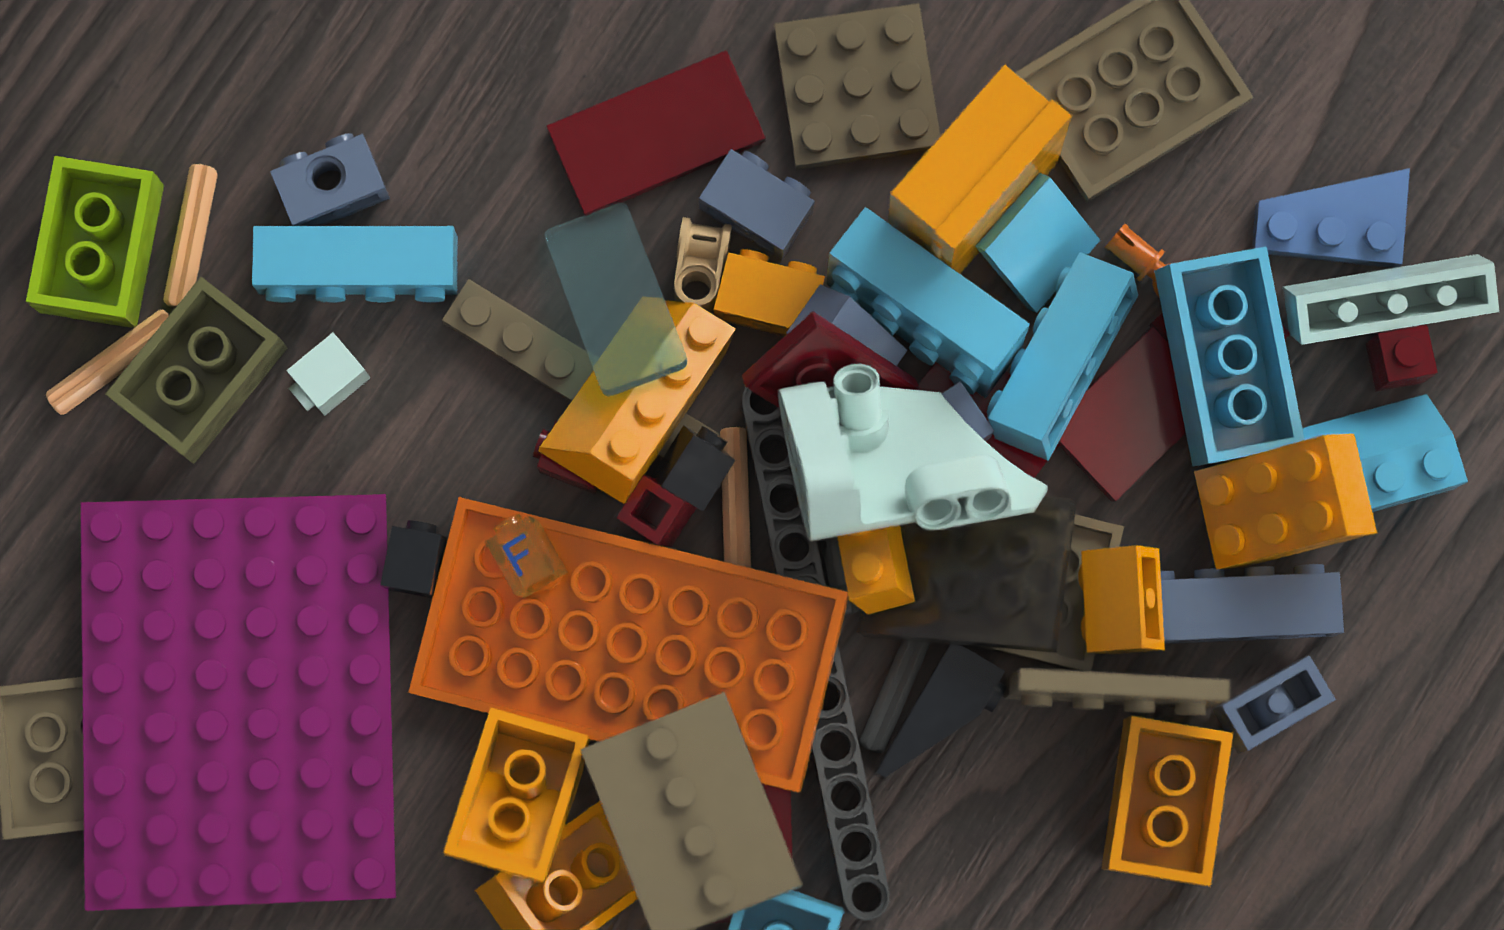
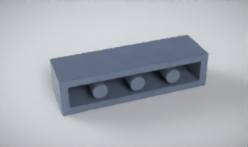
[1160,564,1344,644]

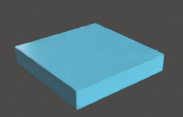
[975,173,1100,313]

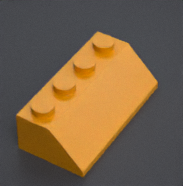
[539,299,736,504]

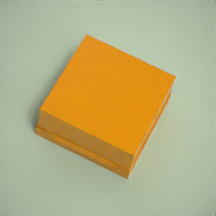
[888,65,1072,274]

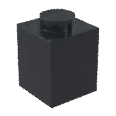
[652,425,735,511]
[380,520,447,598]

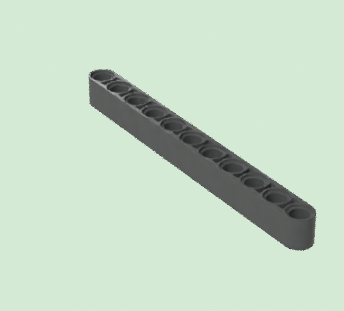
[742,387,890,920]

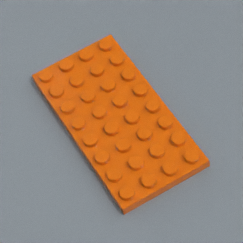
[408,497,849,792]

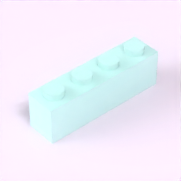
[1283,254,1499,345]

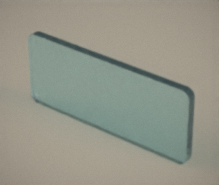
[544,203,688,396]

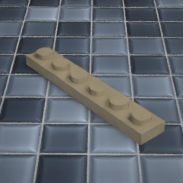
[442,279,720,459]

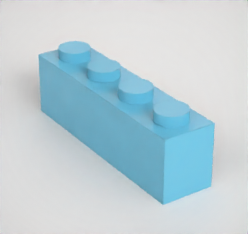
[252,226,458,302]
[987,252,1138,461]

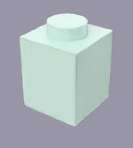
[286,332,370,416]

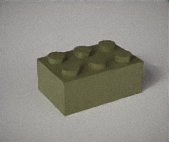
[105,277,288,464]

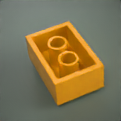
[1194,434,1377,570]
[1101,716,1233,886]

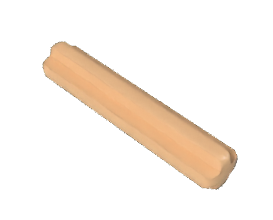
[163,164,217,308]
[45,309,169,415]
[720,427,751,568]

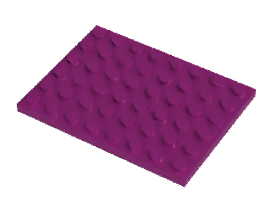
[81,494,396,911]

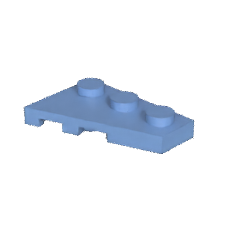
[1252,168,1410,268]

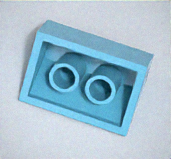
[1302,394,1468,512]

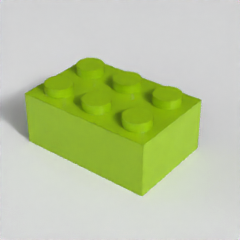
[26,156,164,328]

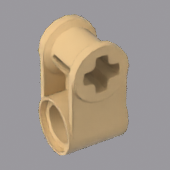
[674,217,732,312]

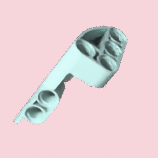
[778,364,1047,541]

